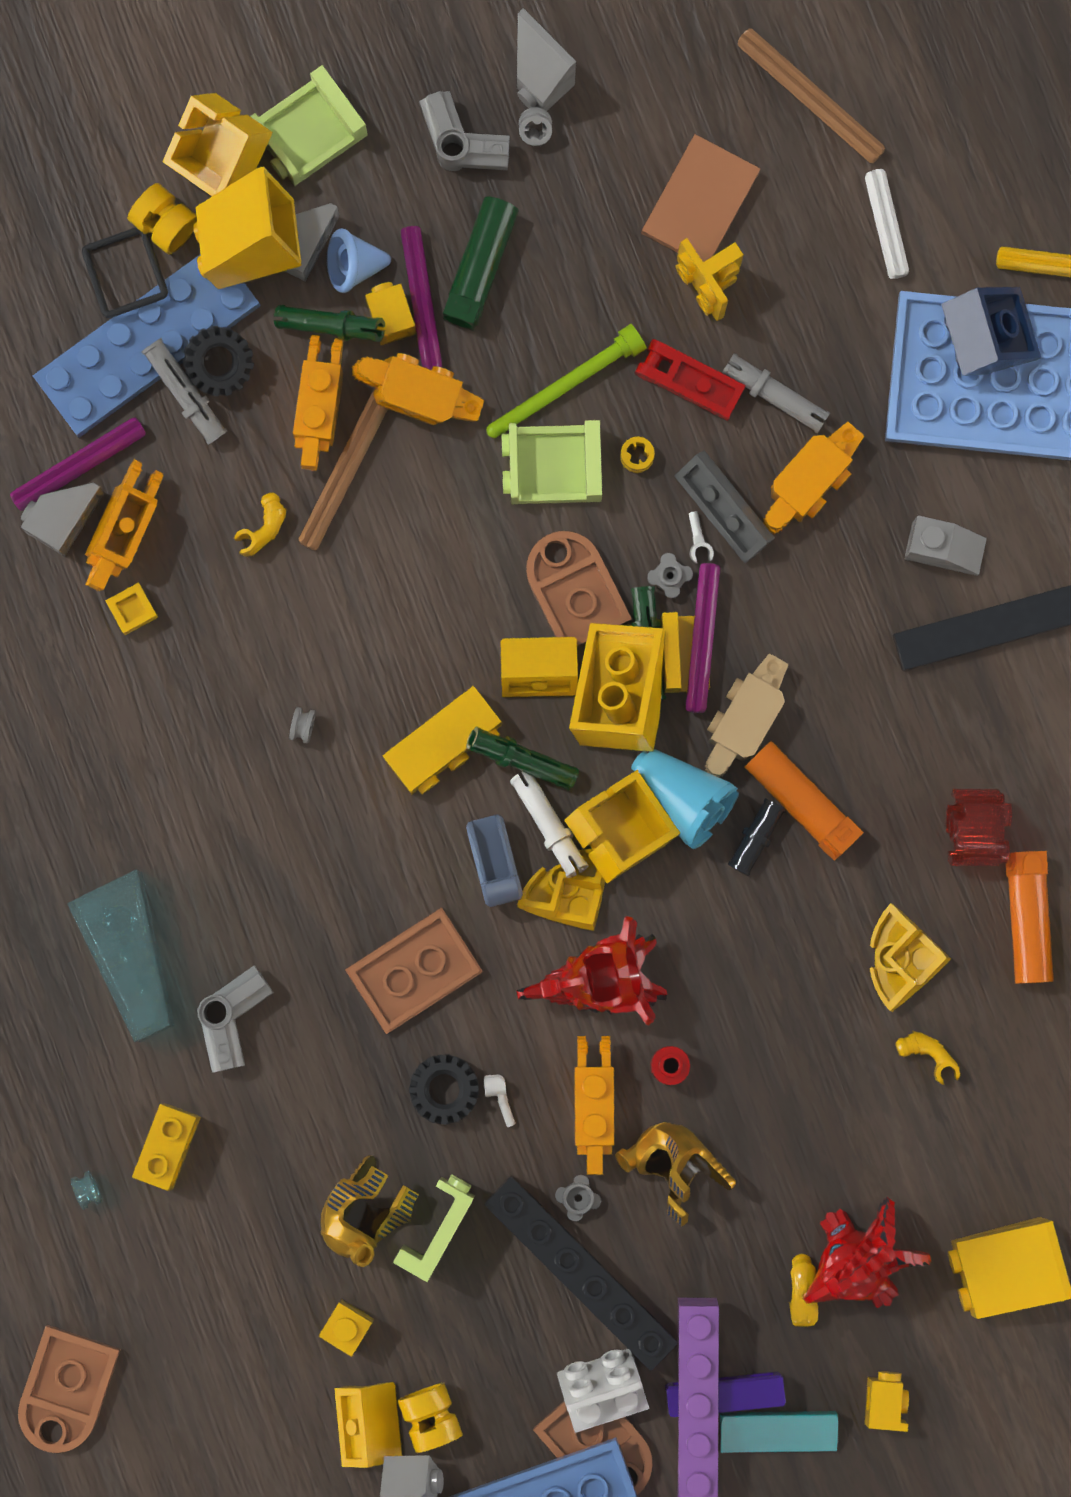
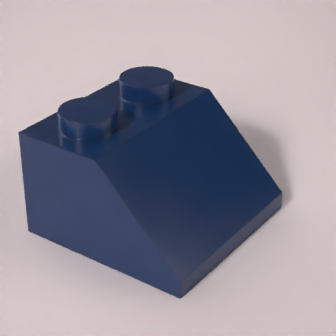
[941,287,1041,376]

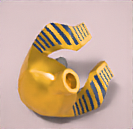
[615,1122,736,1227]
[320,1156,419,1267]

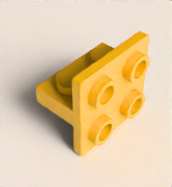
[675,238,744,321]

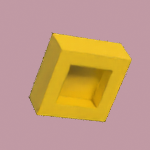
[105,582,158,635]

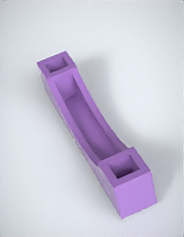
[677,1298,719,1497]

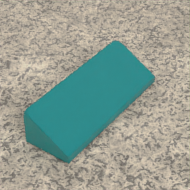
[720,1411,838,1453]

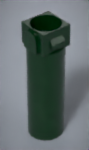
[443,196,519,331]

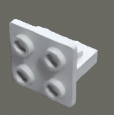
[557,1349,649,1433]

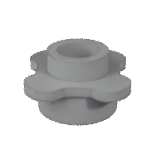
[647,553,693,598]
[555,1175,601,1221]

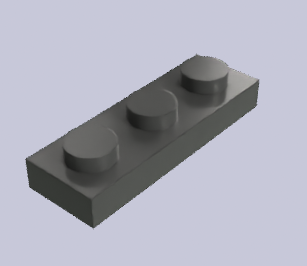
[674,450,775,563]

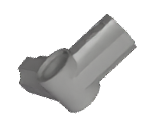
[419,91,510,171]
[197,965,274,1073]

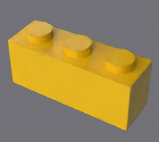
[382,686,502,795]

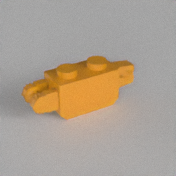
[293,335,344,471]
[351,353,484,426]
[763,421,864,535]
[85,459,164,591]
[574,1036,614,1175]

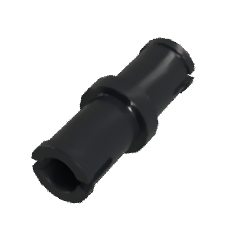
[728,798,786,876]

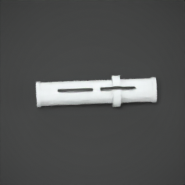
[510,771,589,878]

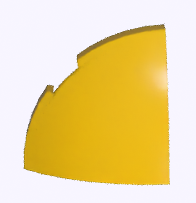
[517,849,605,931]
[870,903,951,1012]

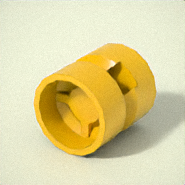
[127,183,197,255]
[398,1383,463,1453]

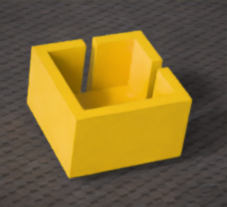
[162,93,273,196]
[564,770,680,884]

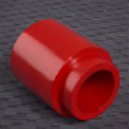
[650,1046,690,1085]

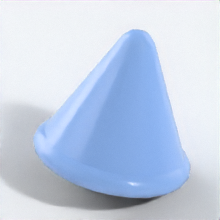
[327,228,391,293]

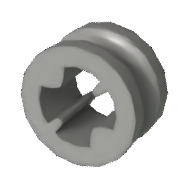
[519,107,552,146]
[289,707,316,744]

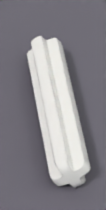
[865,169,909,279]

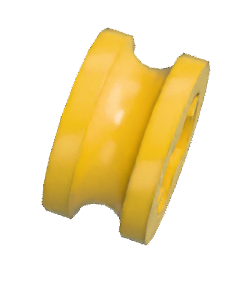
[620,436,655,473]

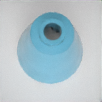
[631,749,739,850]

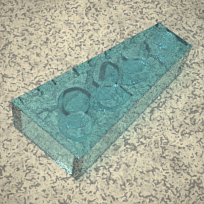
[67,869,175,1043]

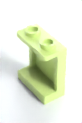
[250,65,368,186]
[502,420,602,504]
[393,1174,475,1282]

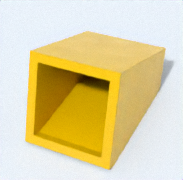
[193,166,302,290]
[948,1217,1071,1319]

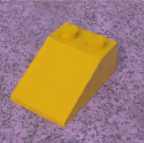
[569,623,665,752]

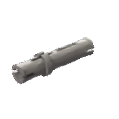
[141,338,227,445]
[722,353,830,433]

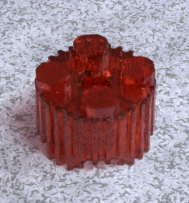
[945,789,1012,866]

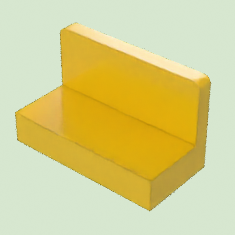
[661,612,710,693]
[501,637,578,697]
[334,1382,402,1468]

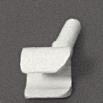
[689,511,714,564]
[484,1074,516,1127]

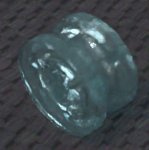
[71,1171,102,1210]

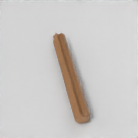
[737,28,885,163]
[299,388,388,550]

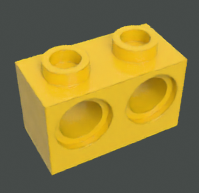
[132,1103,201,1191]

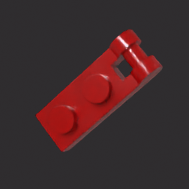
[634,339,746,421]

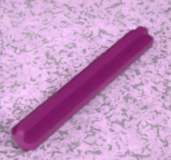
[401,226,442,370]
[10,417,146,511]
[686,563,720,713]

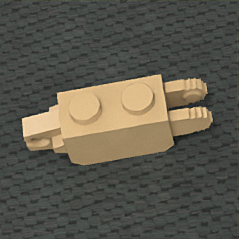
[704,654,788,777]

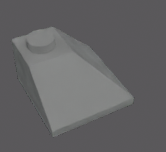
[517,8,576,111]

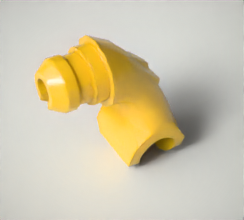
[234,492,287,557]
[895,1030,960,1085]
[789,1253,818,1327]

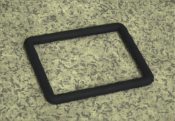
[82,227,168,318]

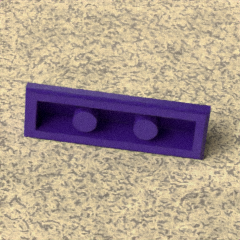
[665,1371,786,1417]

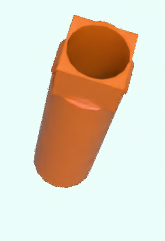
[744,741,864,861]
[1005,851,1054,984]

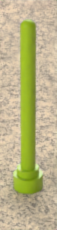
[486,324,647,438]

